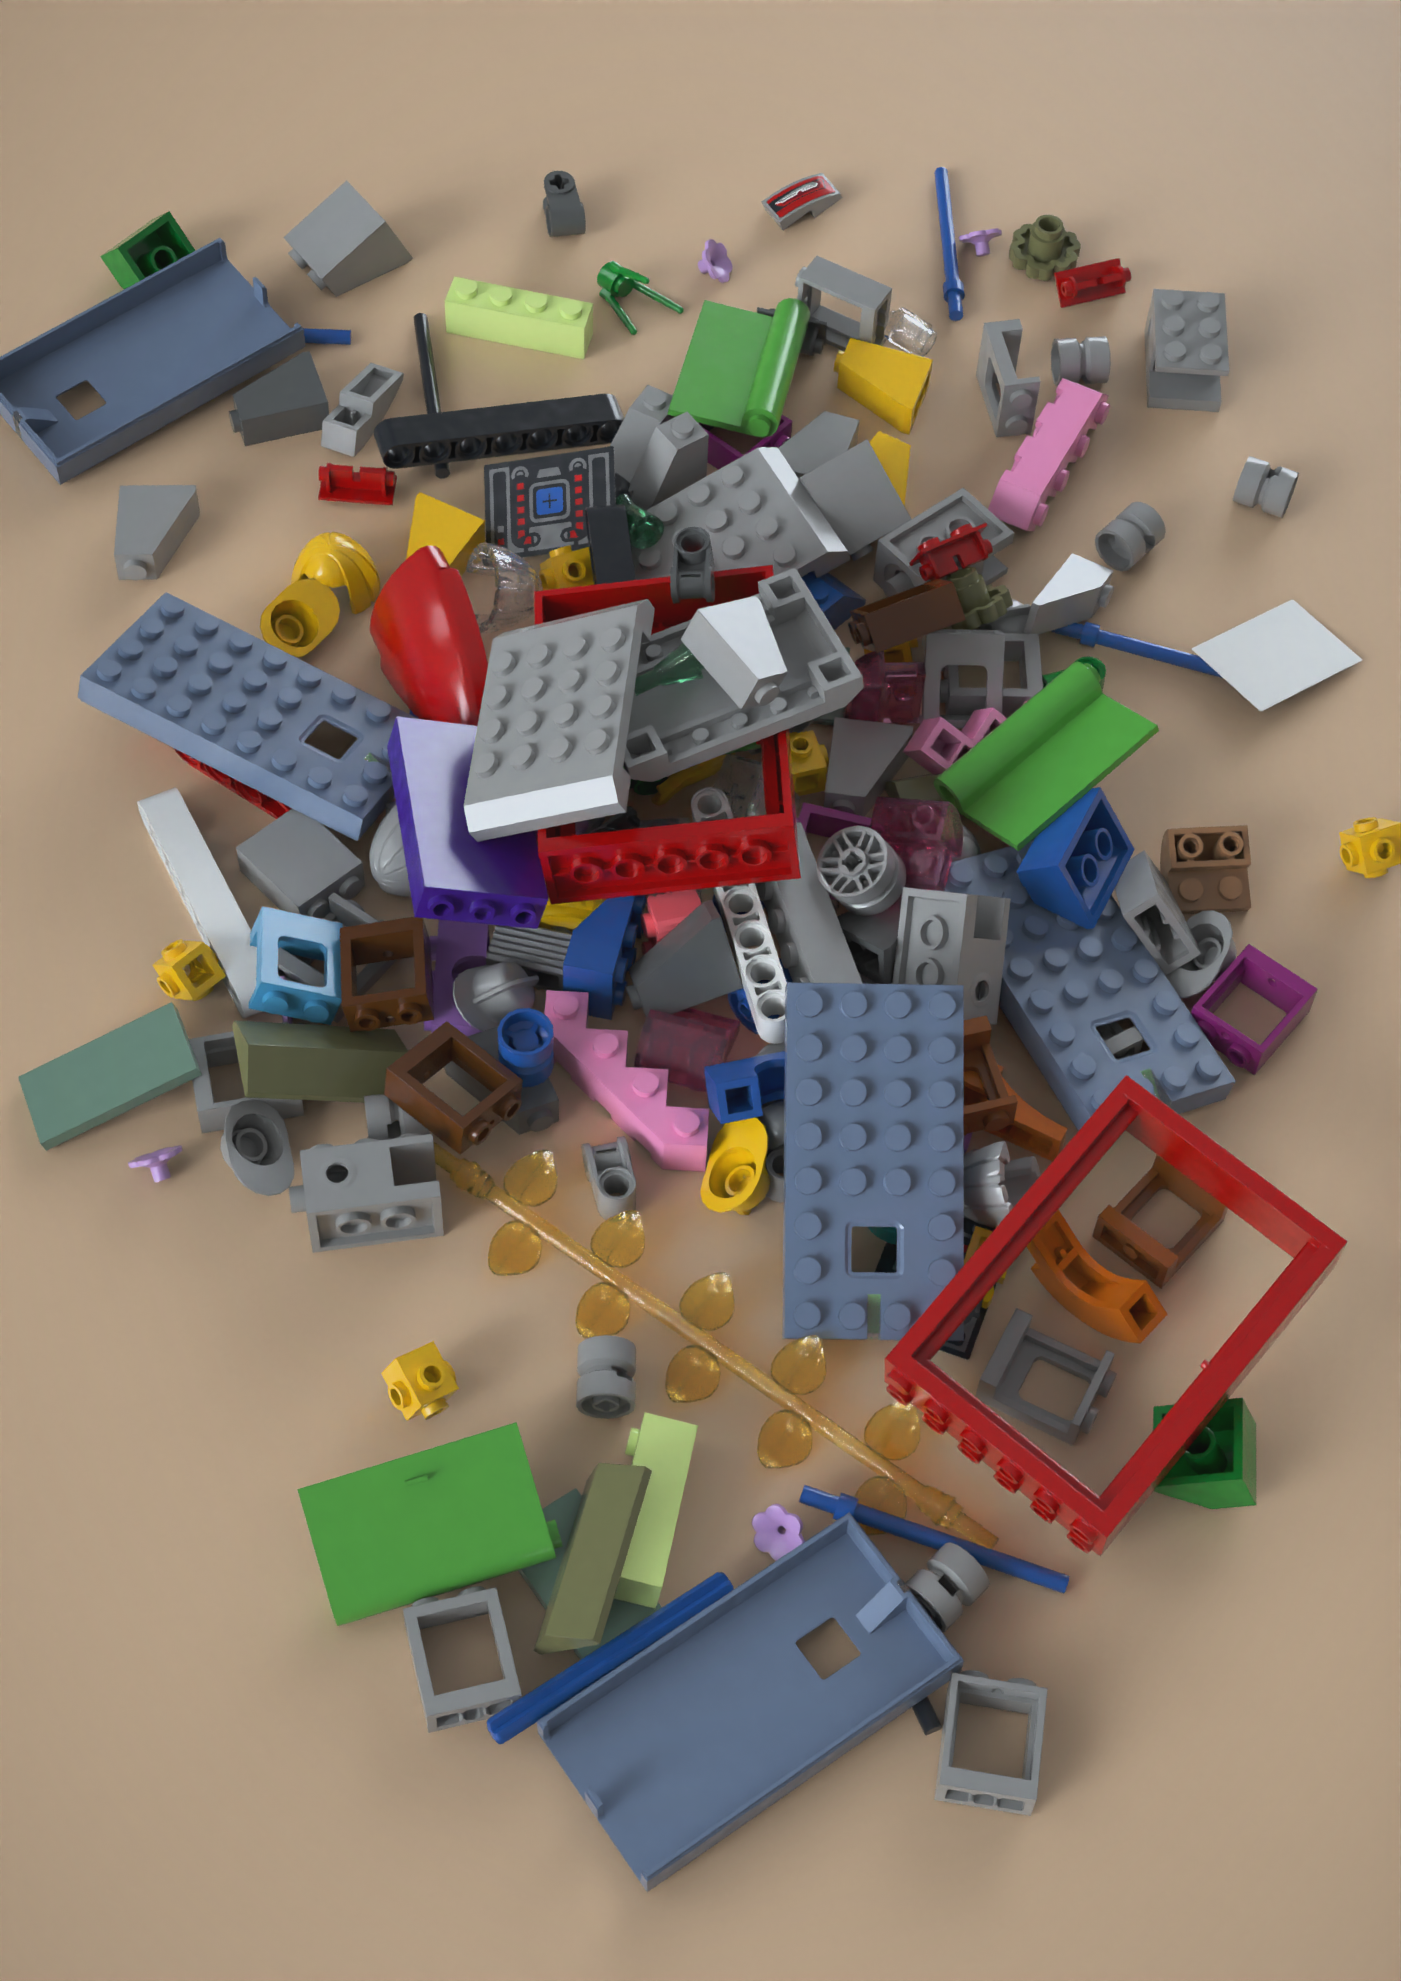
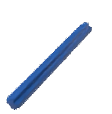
[486,1572,734,1744]

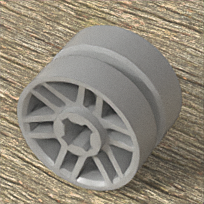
[817,826,906,916]

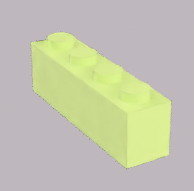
[445,276,593,359]
[614,1412,698,1609]

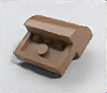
[1160,825,1251,914]

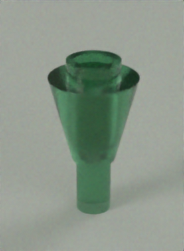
[616,494,664,549]
[634,643,705,696]

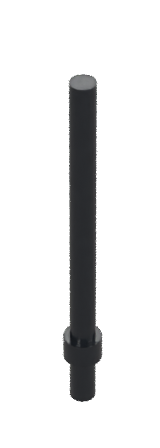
[413,313,450,479]

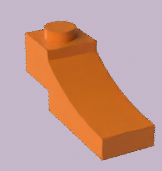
[964,1064,1068,1162]

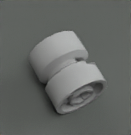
[1051,336,1111,386]
[1233,456,1299,518]
[1095,502,1166,571]
[364,1094,430,1140]
[576,1335,636,1419]
[901,1542,990,1633]

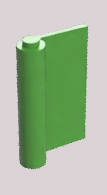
[667,298,810,438]
[933,662,1159,851]
[297,1422,563,1626]

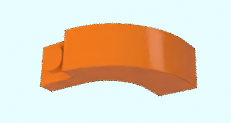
[1027,1209,1168,1344]

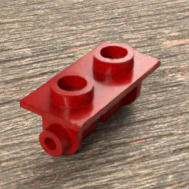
[1054,258,1131,308]
[318,463,397,506]
[909,523,993,581]

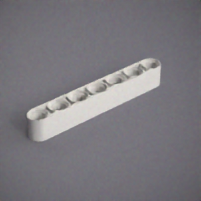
[137,787,263,1019]
[691,787,787,1044]

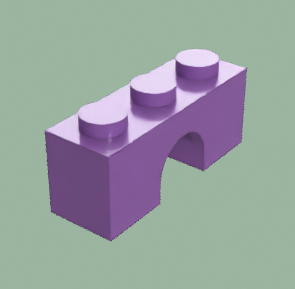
[424,920,490,1036]

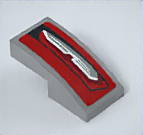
[761,173,842,230]

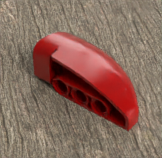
[369,546,488,726]

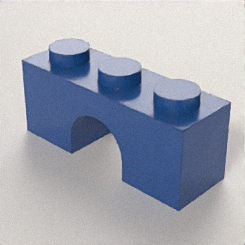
[704,1051,785,1124]

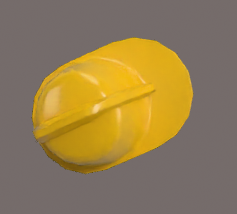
[260,579,340,658]
[700,1117,770,1215]

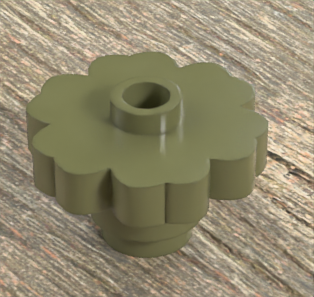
[1009,215,1081,281]
[943,567,1013,630]

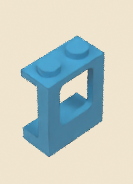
[249,906,343,1025]

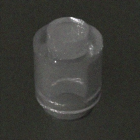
[884,307,937,357]

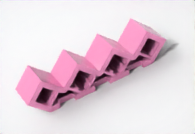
[988,378,1110,531]
[903,701,1027,774]
[544,990,709,1172]

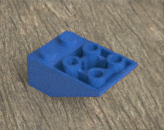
[563,894,647,1020]

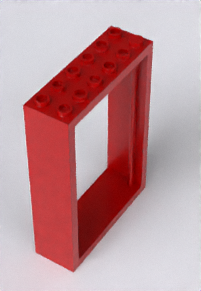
[534,565,801,904]
[884,1075,1348,1557]

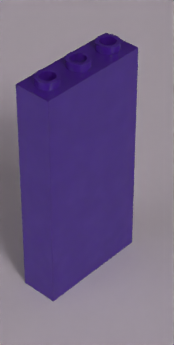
[387,716,548,929]

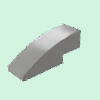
[321,363,404,457]

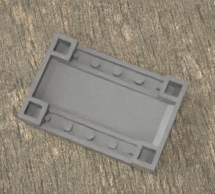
[627,447,850,580]
[623,568,864,782]
[464,599,655,842]

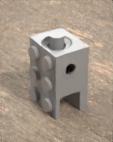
[1144,289,1229,412]
[873,488,1014,597]
[892,887,1011,1025]
[289,1133,444,1253]

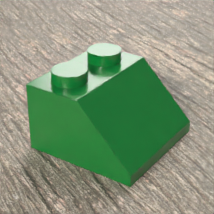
[100,211,196,289]
[1153,1398,1256,1509]

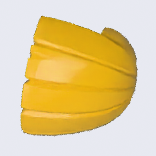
[291,532,380,614]

